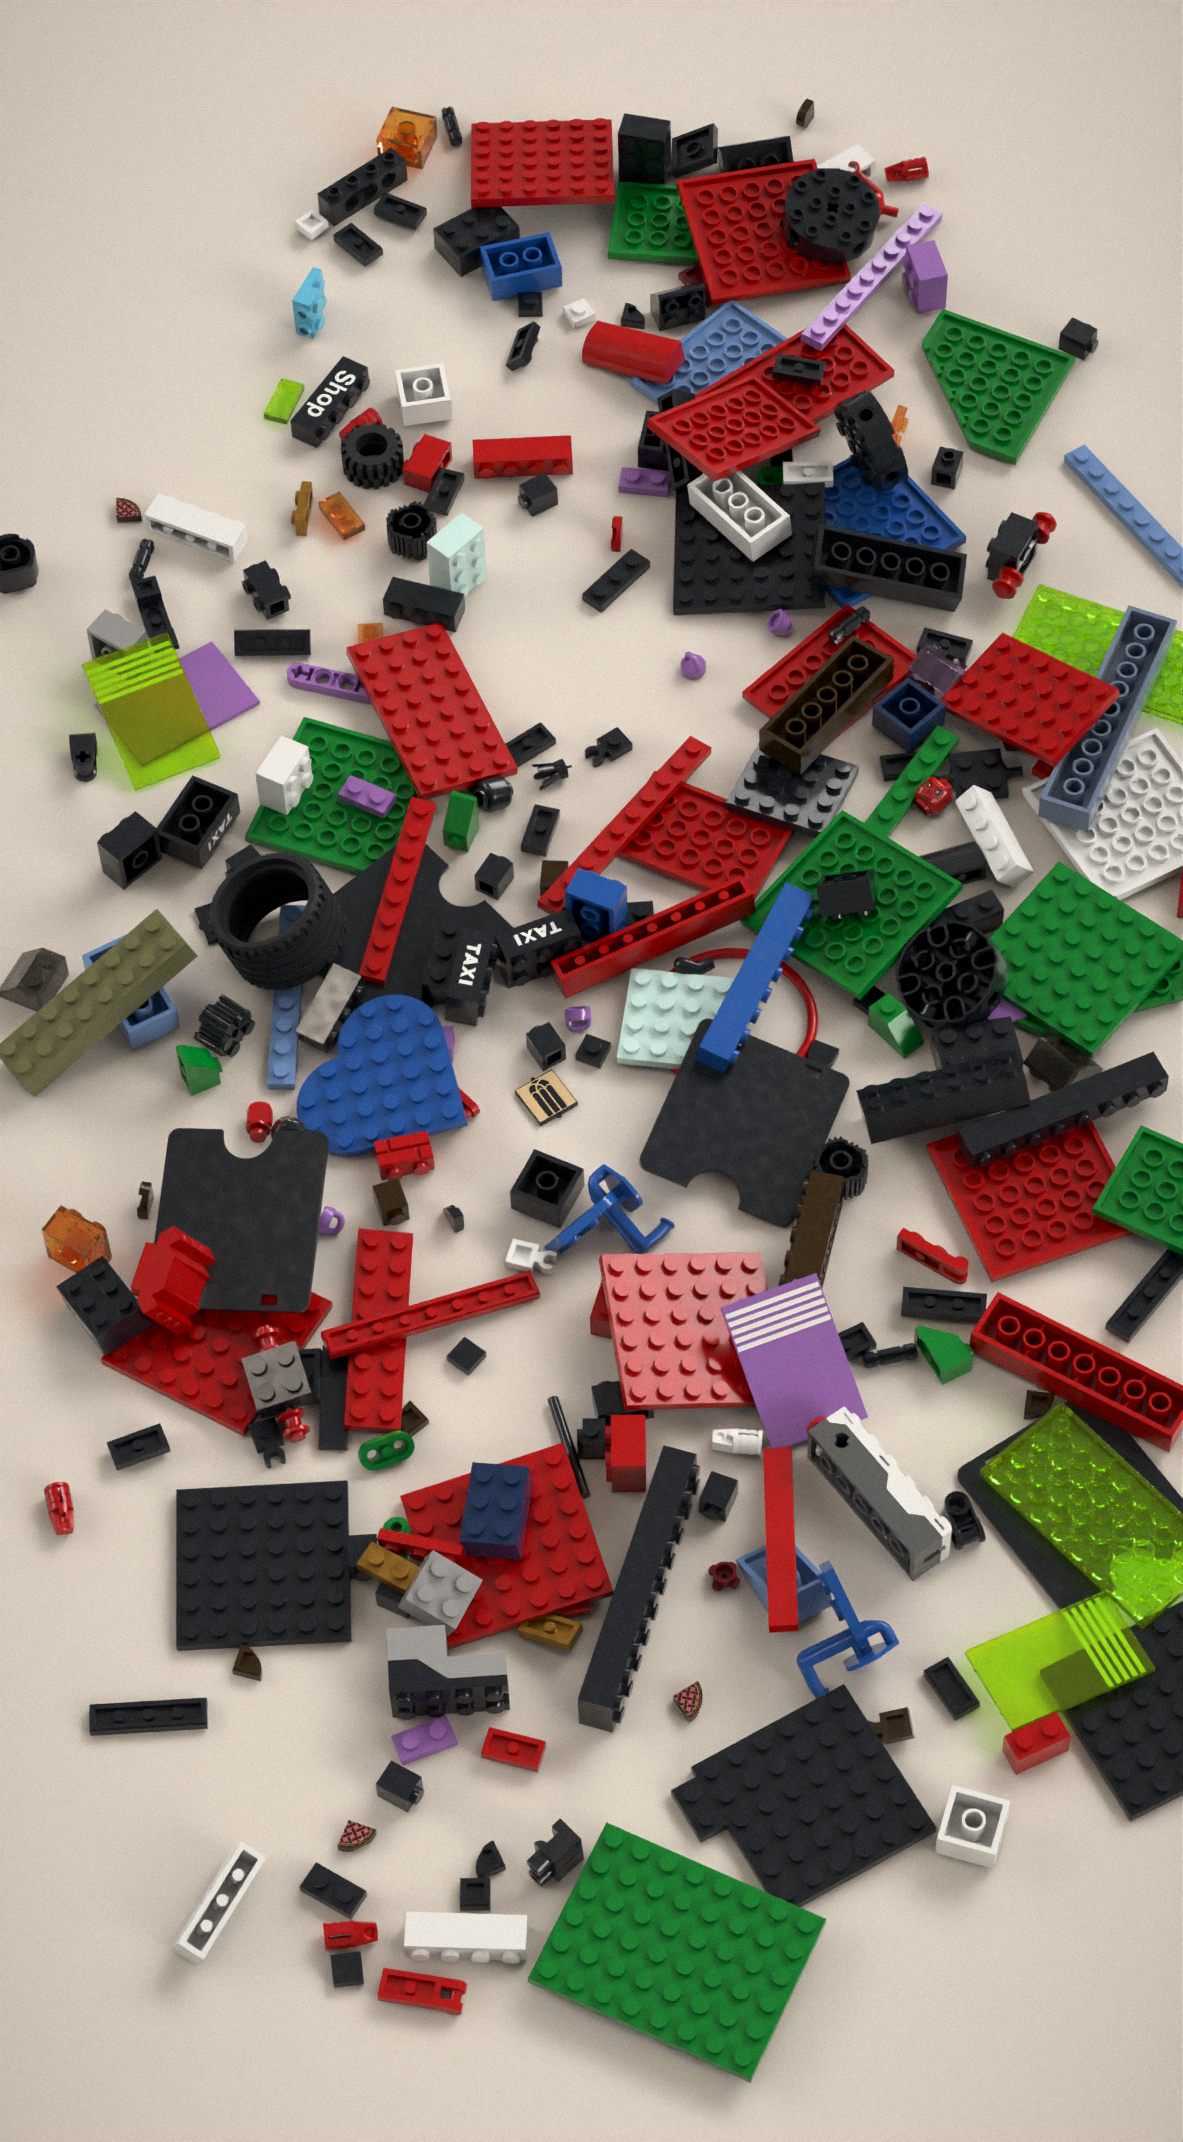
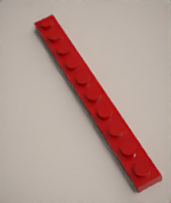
[537,736,712,915]

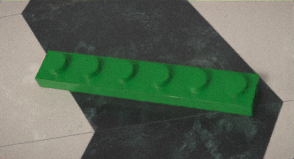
[865,725,960,838]

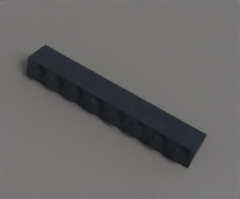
[957,1051,1169,1169]

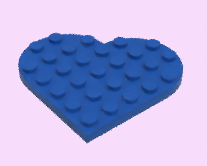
[296,995,468,1157]

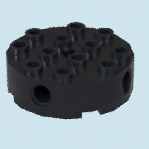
[782,168,880,264]
[833,390,908,493]
[896,920,1007,1029]

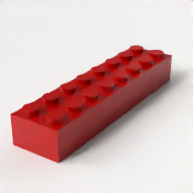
[969,1292,1183,1453]

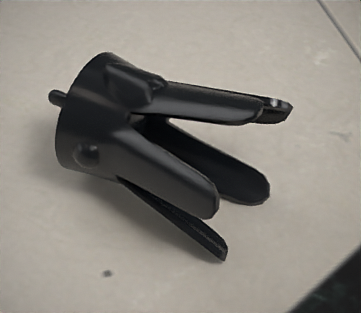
[532,759,572,790]

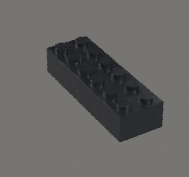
[807,524,967,612]
[856,1050,1031,1144]

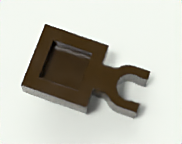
[868,1707,915,1745]

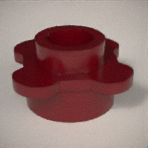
[708,1562,740,1591]

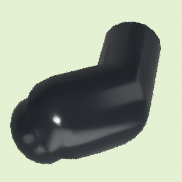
[674,956,715,975]

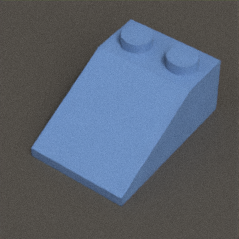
[736,1545,832,1622]

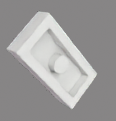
[783,461,833,487]

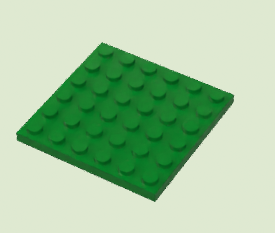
[245,717,431,874]
[740,810,963,1000]
[989,862,1183,1058]

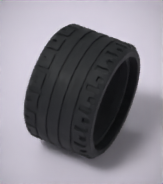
[208,852,347,990]

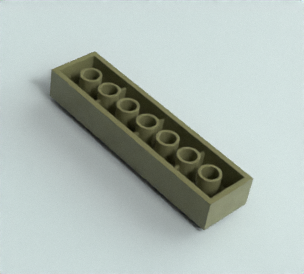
[0,909,198,1097]

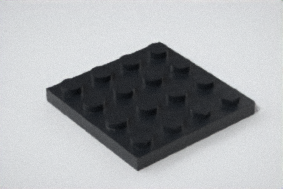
[725,743,859,838]

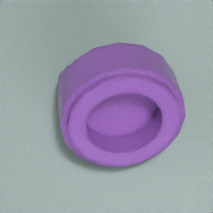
[767,609,792,636]
[681,651,706,679]
[564,1006,591,1032]
[319,1206,345,1235]

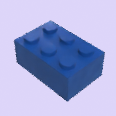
[480,232,562,301]
[565,868,628,945]

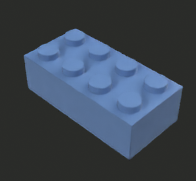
[82,934,180,1050]

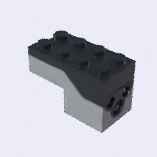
[386,1624,510,1720]

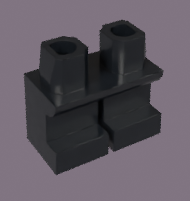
[527,1818,584,1887]

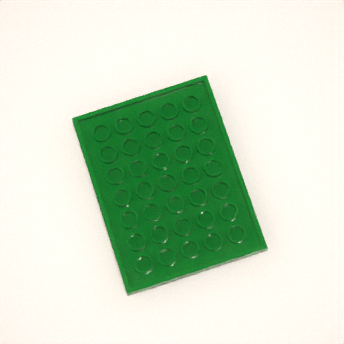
[528,1822,826,2083]

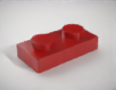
[481,1727,546,1773]

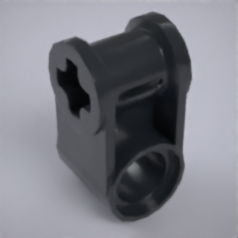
[69,732,97,782]
[943,1491,986,1550]

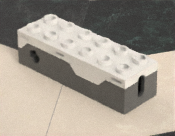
[807,1406,952,1581]

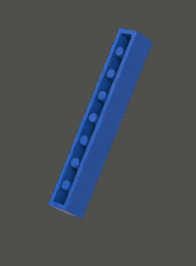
[695,882,815,1073]

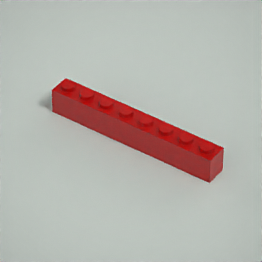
[550,875,756,999]

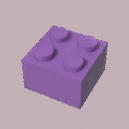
[902,240,948,314]

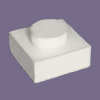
[294,209,329,240]
[563,298,596,329]

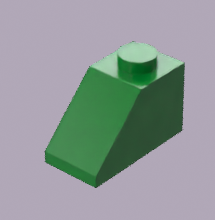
[442,790,479,852]
[868,993,924,1059]
[176,1045,223,1096]
[914,1326,974,1385]

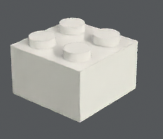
[395,363,452,426]
[255,736,313,815]
[935,1785,1010,1869]

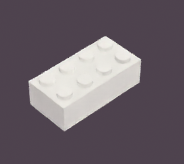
[687,471,792,562]

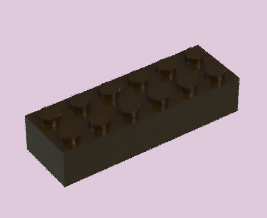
[759,635,894,775]
[778,1170,844,1289]

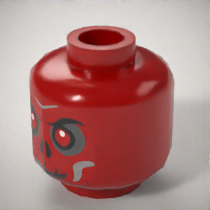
[914,777,953,816]

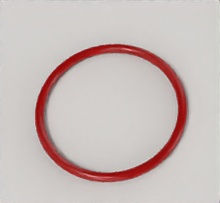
[669,948,818,1075]

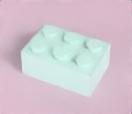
[427,513,487,597]

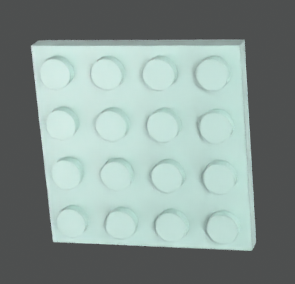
[617,968,735,1069]

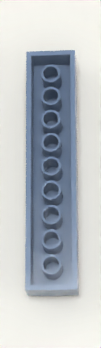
[1038,605,1177,832]

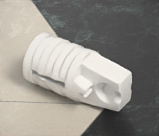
[712,1428,763,1456]

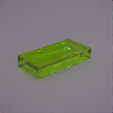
[264,378,305,425]

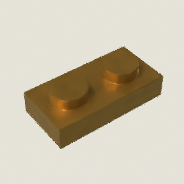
[291,481,314,536]
[356,1541,419,1594]
[517,1614,583,1652]

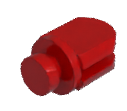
[246,1101,273,1143]

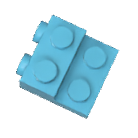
[292,267,327,339]

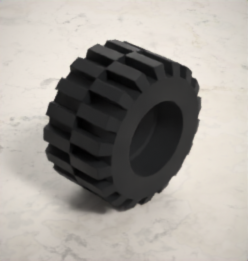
[341,423,404,490]

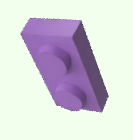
[619,467,671,497]
[338,775,396,819]
[391,1715,458,1766]

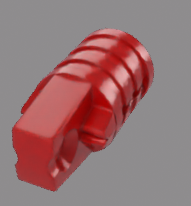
[884,156,929,182]
[339,408,383,442]
[44,1482,74,1535]
[323,1920,378,1951]

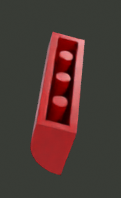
[582,321,685,384]

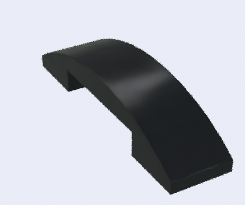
[131,576,180,654]

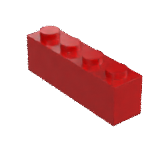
[473,435,573,479]

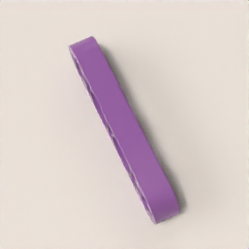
[287,663,372,705]

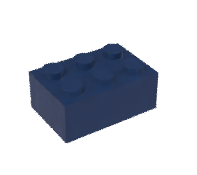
[459,1462,533,1560]

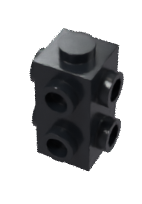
[242,560,291,620]

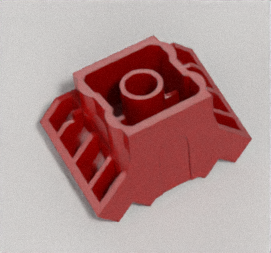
[130,1226,216,1335]

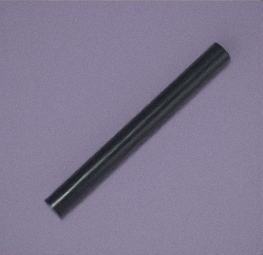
[547,1396,590,1499]

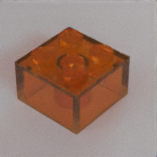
[376,107,438,169]
[41,1205,112,1273]

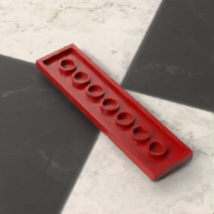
[343,1228,413,1434]

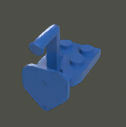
[544,1164,675,1254]
[796,1561,900,1699]

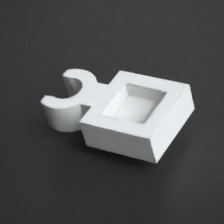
[505,1238,557,1274]

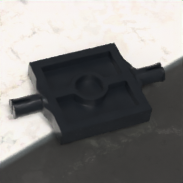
[934,748,1023,799]

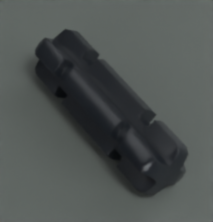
[441,106,463,146]
[129,539,154,581]
[828,606,870,644]
[862,1343,918,1369]

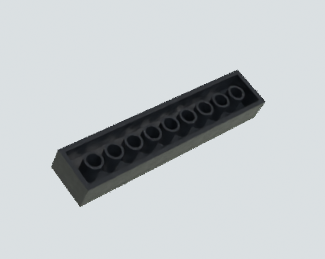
[578,1445,701,1733]

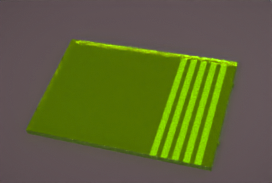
[82,632,221,790]
[965,1590,1155,1732]

